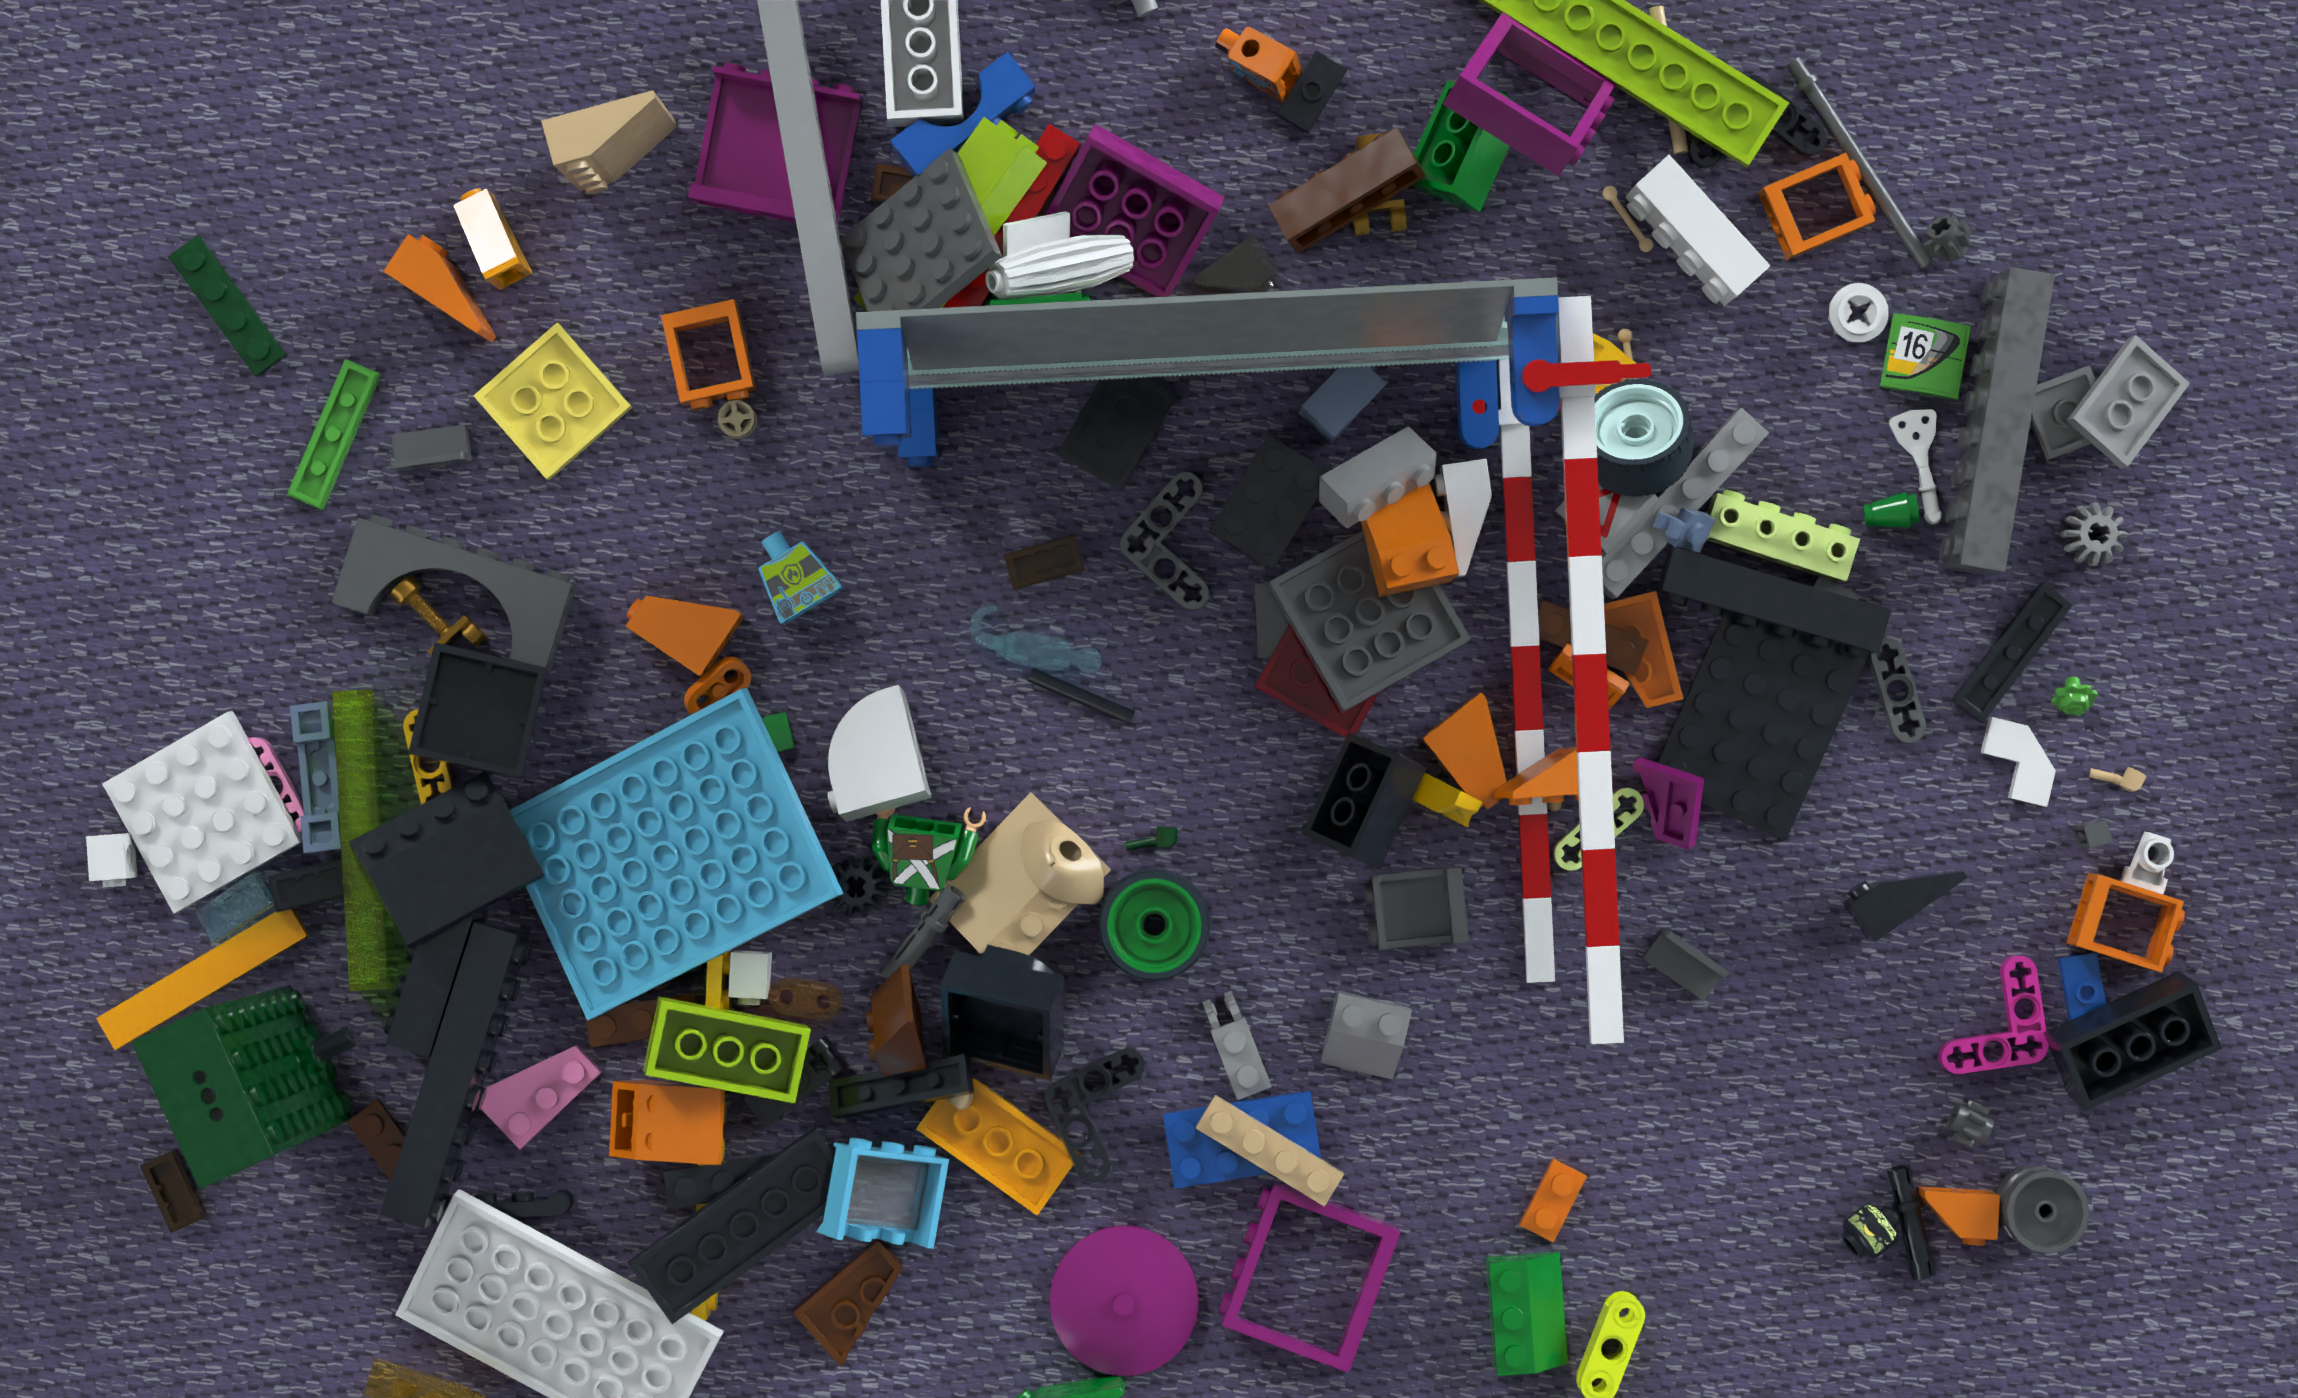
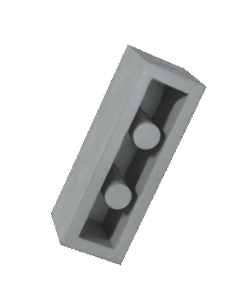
[1319,426,1436,528]

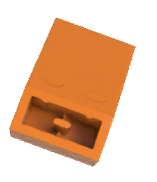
[609,1080,725,1165]

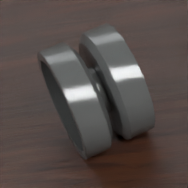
[1996,1164,2090,1254]

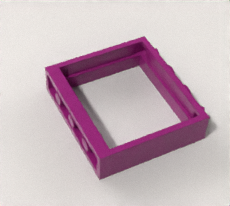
[1443,12,1615,176]
[1217,1181,1401,1373]

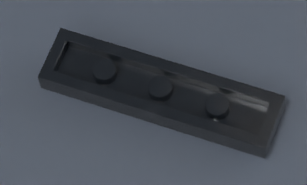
[1951,582,2073,723]
[829,1054,974,1119]

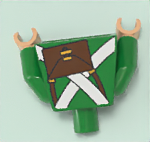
[872,807,986,905]

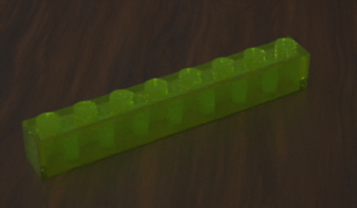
[332,689,392,991]

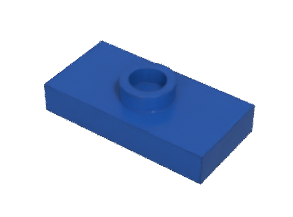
[2057,952,2106,1021]

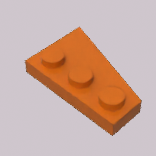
[1604,591,1683,708]

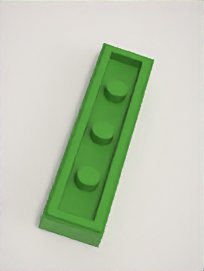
[287,359,382,510]

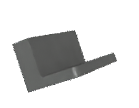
[389,425,472,472]
[1641,928,1730,1001]

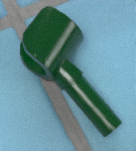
[1125,826,1177,851]

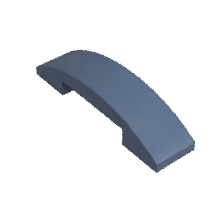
[290,701,344,854]

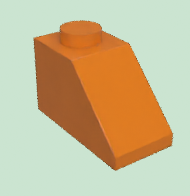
[1917,1186,2000,1246]

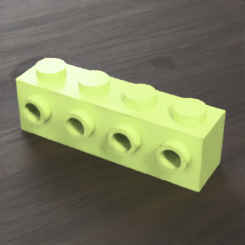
[1707,490,1860,583]

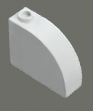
[828,685,932,822]

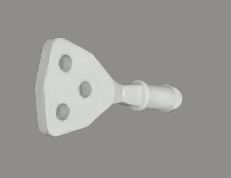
[1889,409,1942,525]

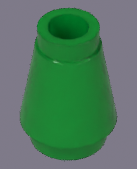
[1863,491,1920,528]

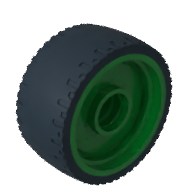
[1098,868,1210,981]

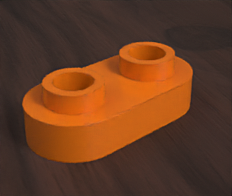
[684,656,751,715]

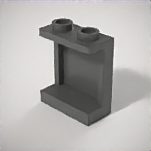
[1364,866,1469,951]

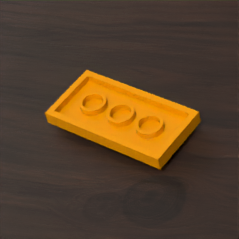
[916,1076,1081,1215]

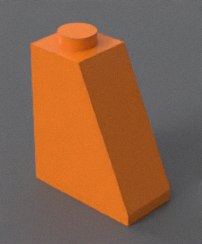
[625,595,746,677]
[1420,692,1507,810]

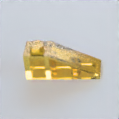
[364,1358,486,1398]

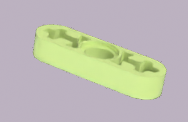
[1553,788,1644,871]

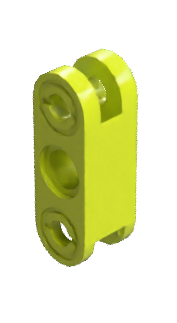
[1576,1291,1645,1398]

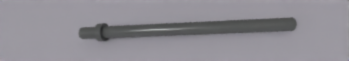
[1787,57,1933,269]

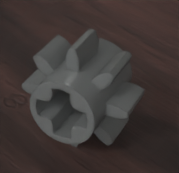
[1923,215,1972,262]
[1946,1100,1994,1148]

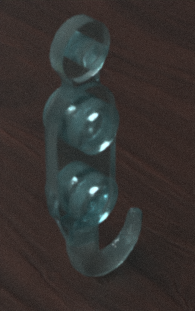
[970,605,1102,673]

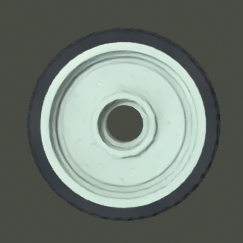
[1594,379,1694,497]

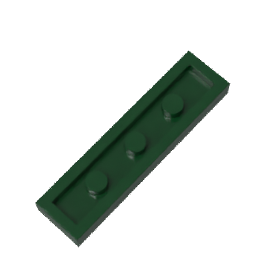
[168,235,288,377]

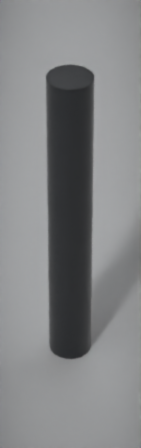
[1027,668,1135,725]

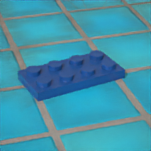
[1163,1090,1321,1189]

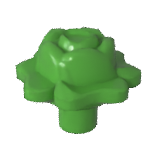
[2051,676,2098,716]

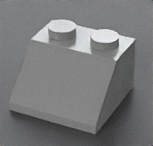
[1320,990,1412,1080]

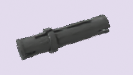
[882,884,966,979]

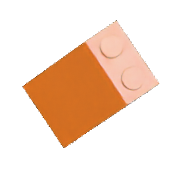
[383,234,496,343]
[1361,483,1459,597]

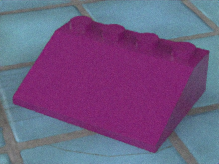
[1045,124,1224,297]

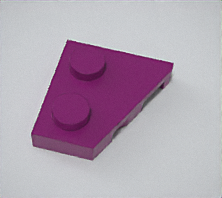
[1633,757,1704,850]

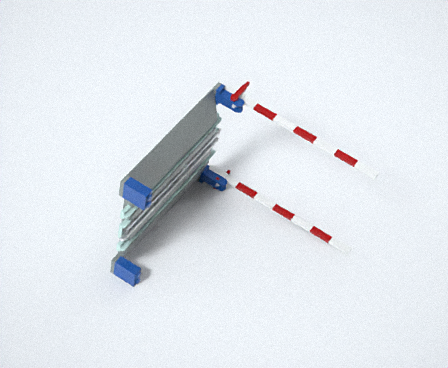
[856,277,1651,1044]

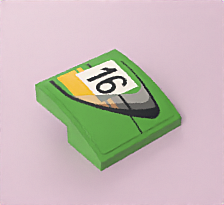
[1880,313,1972,400]

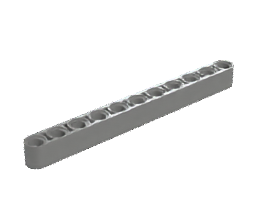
[757,0,859,377]

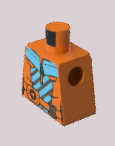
[1215,26,1302,103]

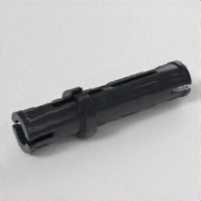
[1887,1165,1936,1280]

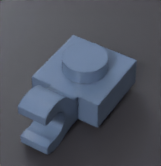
[1653,507,1716,553]

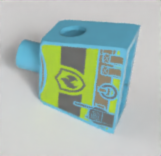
[758,531,845,625]

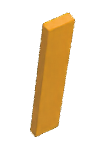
[96,909,310,1050]

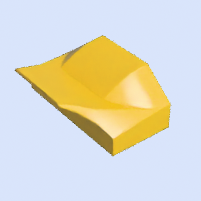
[1412,773,1483,827]

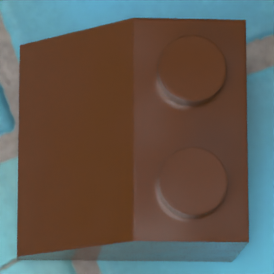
[866,964,927,1076]

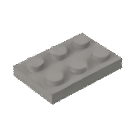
[2066,335,2190,469]

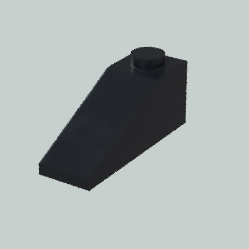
[1843,870,1968,942]

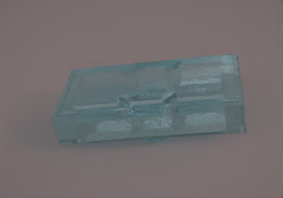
[195,872,274,944]

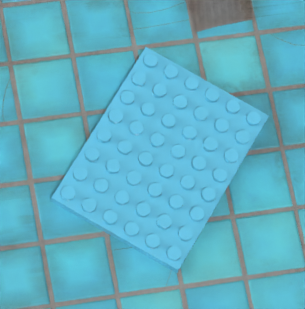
[509,688,844,1021]

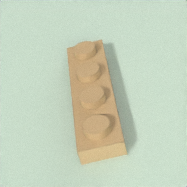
[1196,1095,1344,1207]

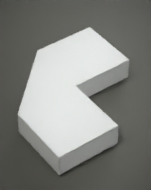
[1981,717,2056,807]

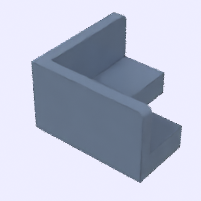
[1298,366,1387,444]

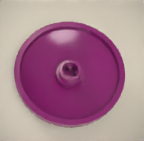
[1050,1225,1199,1376]

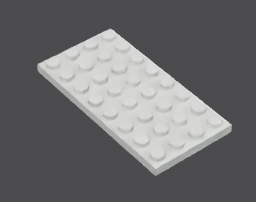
[396,1189,724,1398]

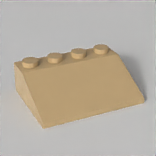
[541,90,677,194]
[928,792,1111,955]

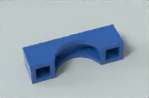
[890,52,1035,178]

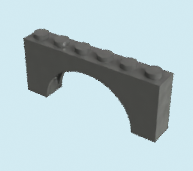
[331,514,578,670]

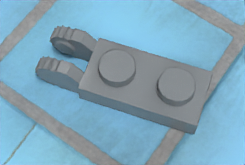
[1202,991,1272,1100]

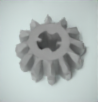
[2060,503,2128,566]

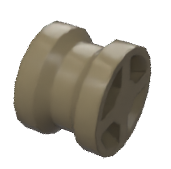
[718,400,758,439]

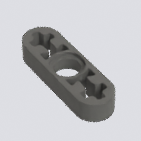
[1868,638,1926,743]

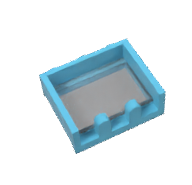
[816,1138,949,1249]

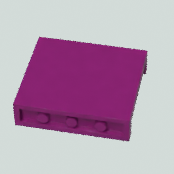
[688,63,863,226]

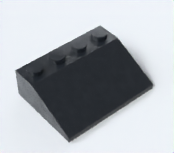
[349,772,544,949]

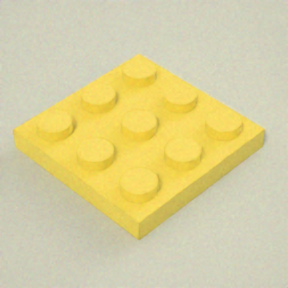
[473,323,633,480]

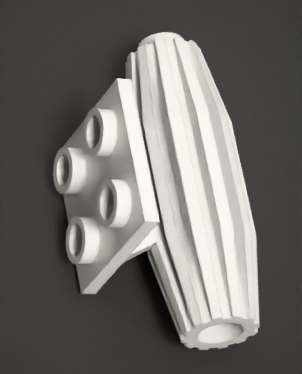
[986,211,1134,299]

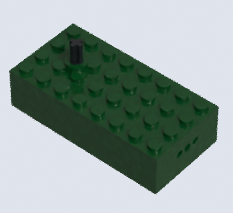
[131,985,356,1190]

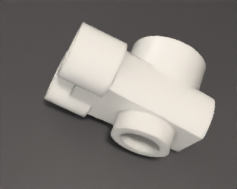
[2120,832,2174,894]

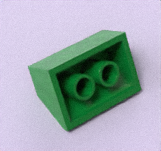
[1412,81,1514,212]
[1485,1251,1568,1376]

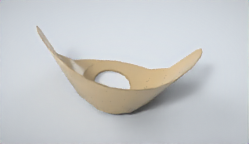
[1021,820,1104,904]

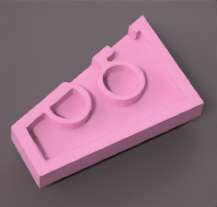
[481,1045,603,1150]

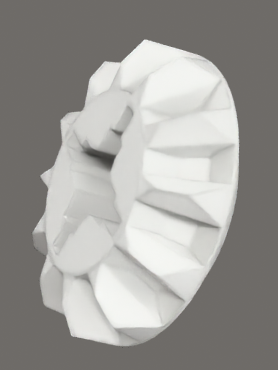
[1828,283,1888,343]

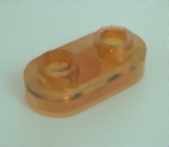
[768,977,843,1020]

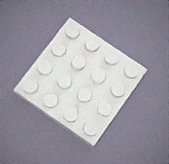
[102,711,303,914]

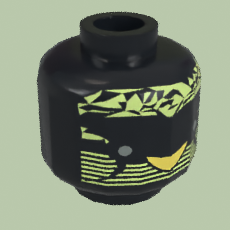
[1841,1203,1899,1259]

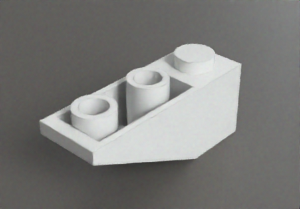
[1434,459,1492,578]

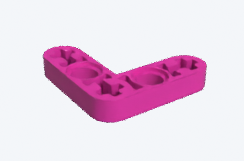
[1938,955,2048,1074]

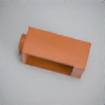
[1758,153,1876,261]
[661,299,757,410]
[2066,873,2185,973]

